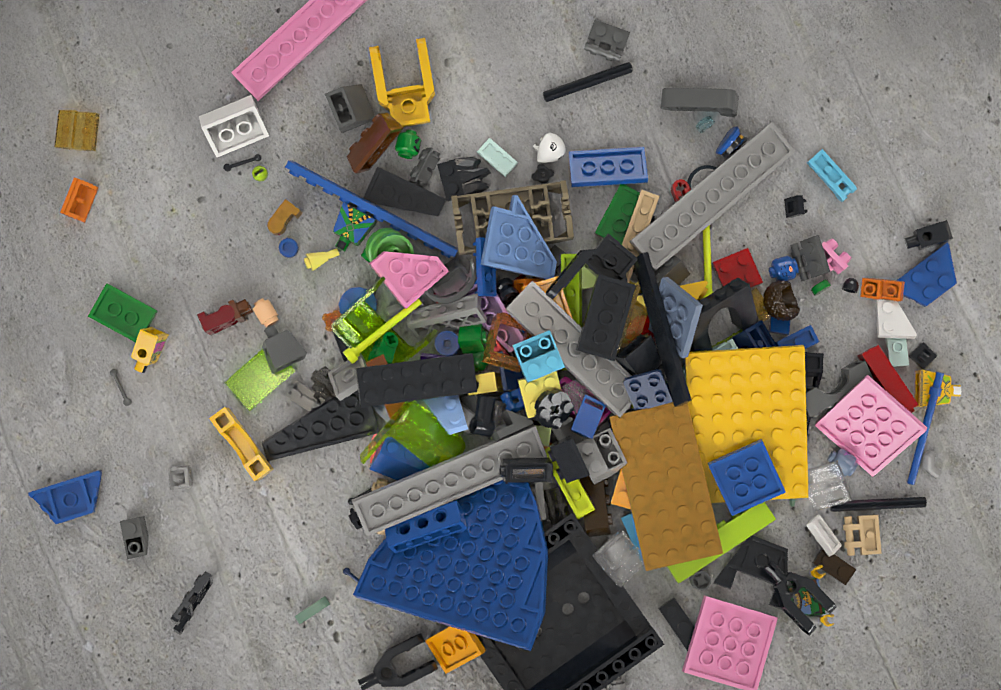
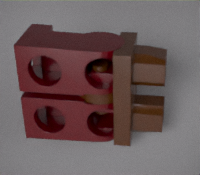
[197,299,253,336]

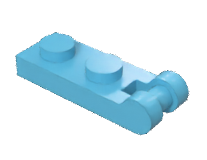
[807,149,857,202]

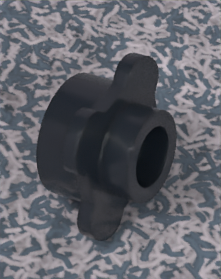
[532,164,554,184]

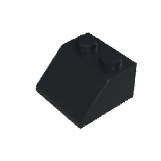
[548,436,590,483]

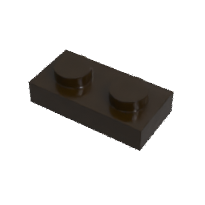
[812,548,857,585]

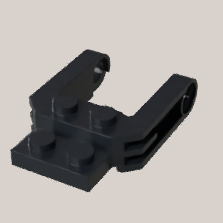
[546,234,638,327]

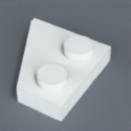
[876,299,917,339]

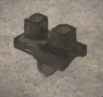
[310,366,336,400]
[543,487,570,525]

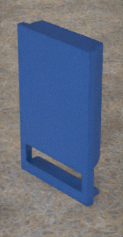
[571,394,606,439]

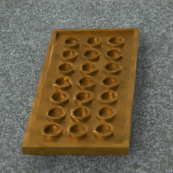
[609,402,723,571]

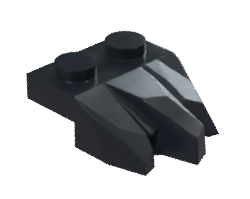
[437,157,491,202]

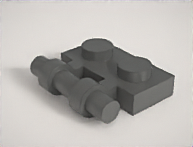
[584,20,630,62]
[790,235,830,281]

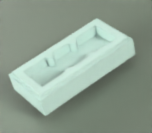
[477,138,518,177]
[885,338,909,367]

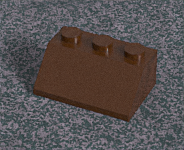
[346,112,404,174]

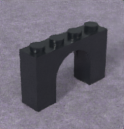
[690,278,758,352]

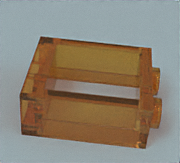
[482,312,532,373]

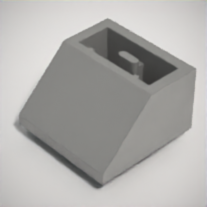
[576,428,627,484]

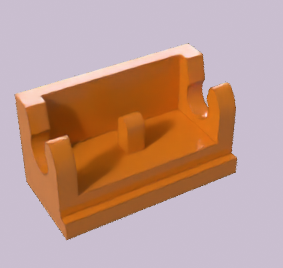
[60,177,99,223]

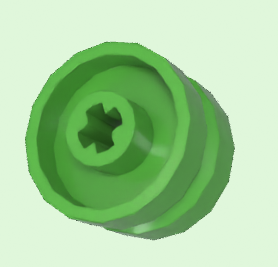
[365,228,414,262]

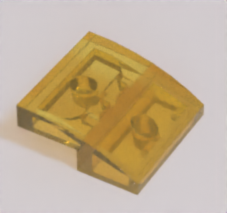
[54,110,100,151]

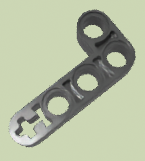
[661,88,739,117]

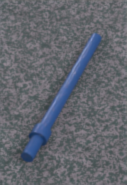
[907,371,944,485]

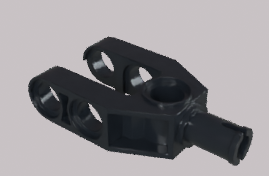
[764,560,837,636]
[358,633,438,690]

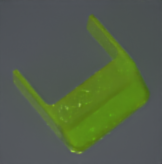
[332,276,438,363]
[360,401,466,467]

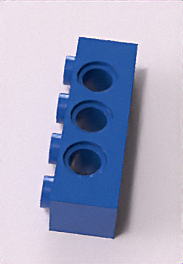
[385,501,467,554]

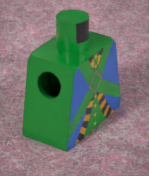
[333,202,377,252]

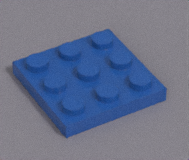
[708,439,786,516]

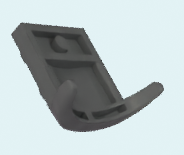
[424,257,476,304]

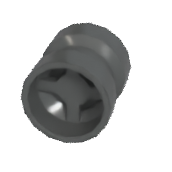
[689,570,711,590]

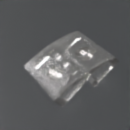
[808,460,852,511]
[592,530,644,587]

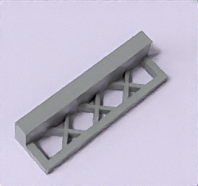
[407,293,487,339]

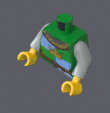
[787,565,835,627]

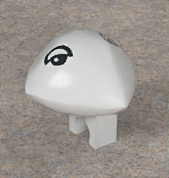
[533,133,566,163]

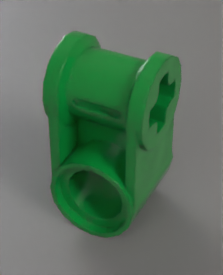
[368,332,399,364]

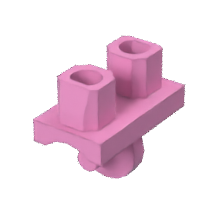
[822,238,851,274]

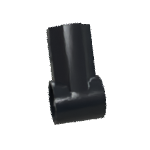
[469,396,495,437]

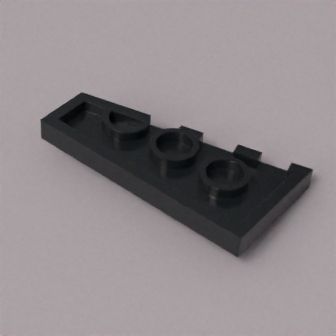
[363,167,446,216]

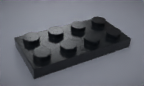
[576,274,636,361]

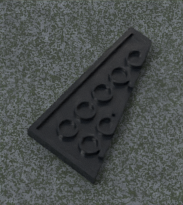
[262,390,380,462]

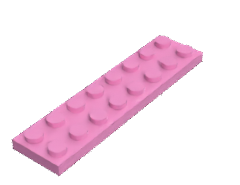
[231,0,367,101]

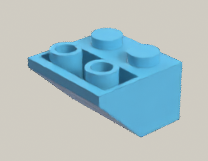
[512,330,565,382]

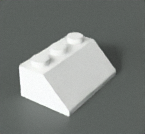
[199,95,269,157]

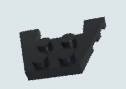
[713,535,788,610]
[170,571,213,635]

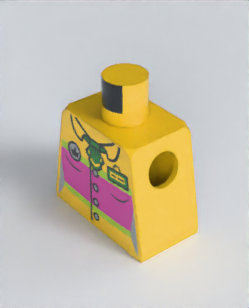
[131,327,169,373]

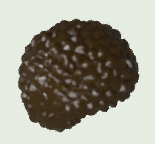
[763,280,800,321]

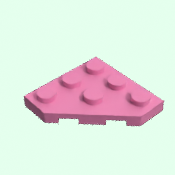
[369,251,449,309]

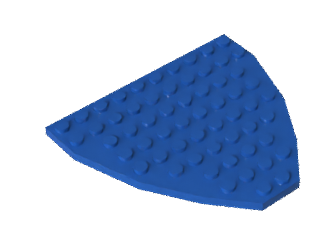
[353,471,548,651]

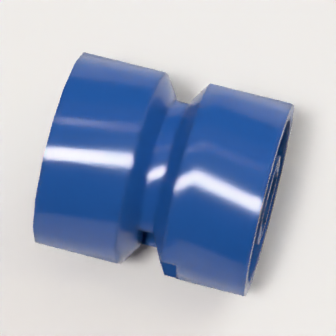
[435,331,460,356]

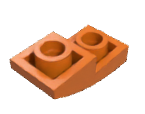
[860,278,905,301]

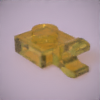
[751,288,770,322]

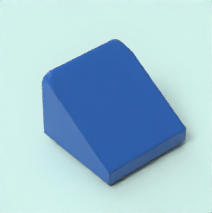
[768,317,790,336]

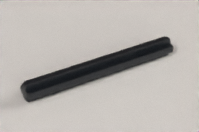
[543,62,633,102]
[830,497,927,512]

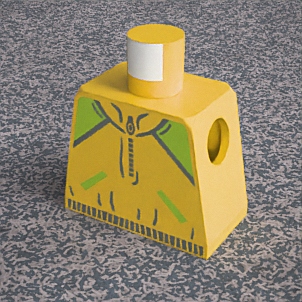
[914,370,961,407]

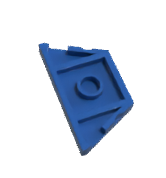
[896,243,957,307]
[28,470,102,524]

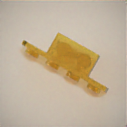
[615,285,648,360]

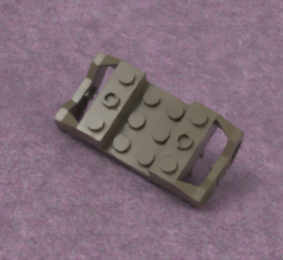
[451,180,574,256]

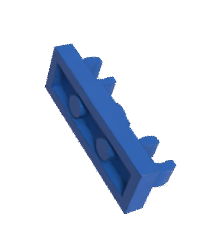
[473,237,497,297]

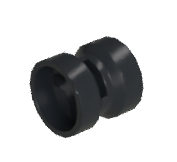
[496,277,519,305]

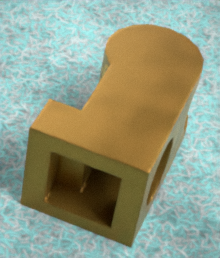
[267,199,302,236]

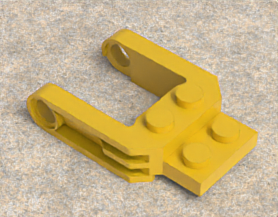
[369,38,435,127]

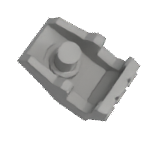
[168,465,193,490]

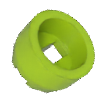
[252,166,268,182]

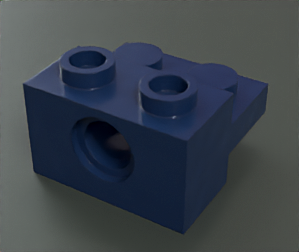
[730,320,778,349]

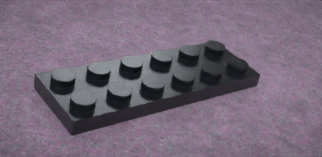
[356,353,477,408]

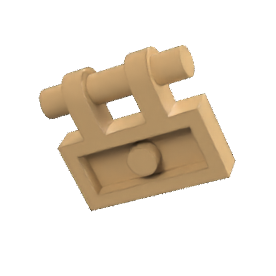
[843,515,882,556]

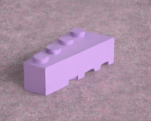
[464,284,527,353]

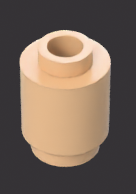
[252,298,279,328]

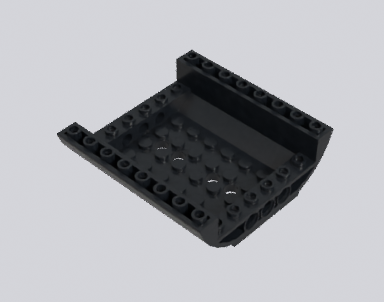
[477,513,665,690]

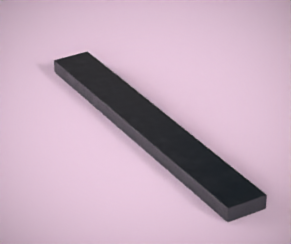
[634,252,691,407]

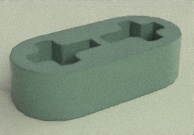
[294,596,330,624]

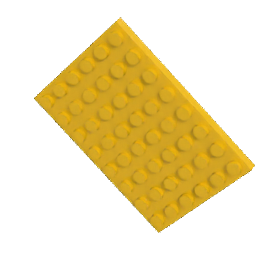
[685,345,808,503]

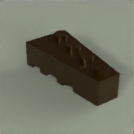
[580,475,613,537]

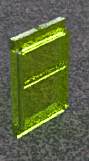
[225,349,296,411]

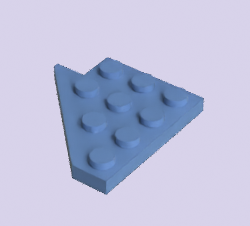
[481,195,557,280]

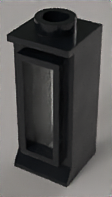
[499,458,553,484]

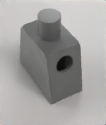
[262,325,307,374]

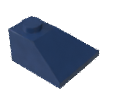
[498,352,525,392]

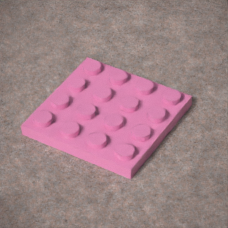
[815,375,927,477]
[682,595,778,690]

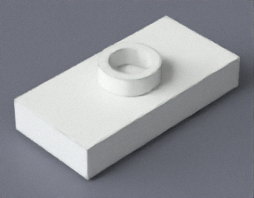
[806,514,842,557]

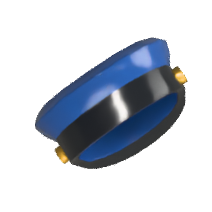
[716,126,748,158]

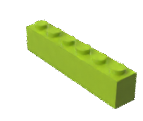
[666,502,776,584]

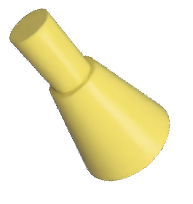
[304,248,340,271]

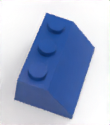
[369,433,440,481]

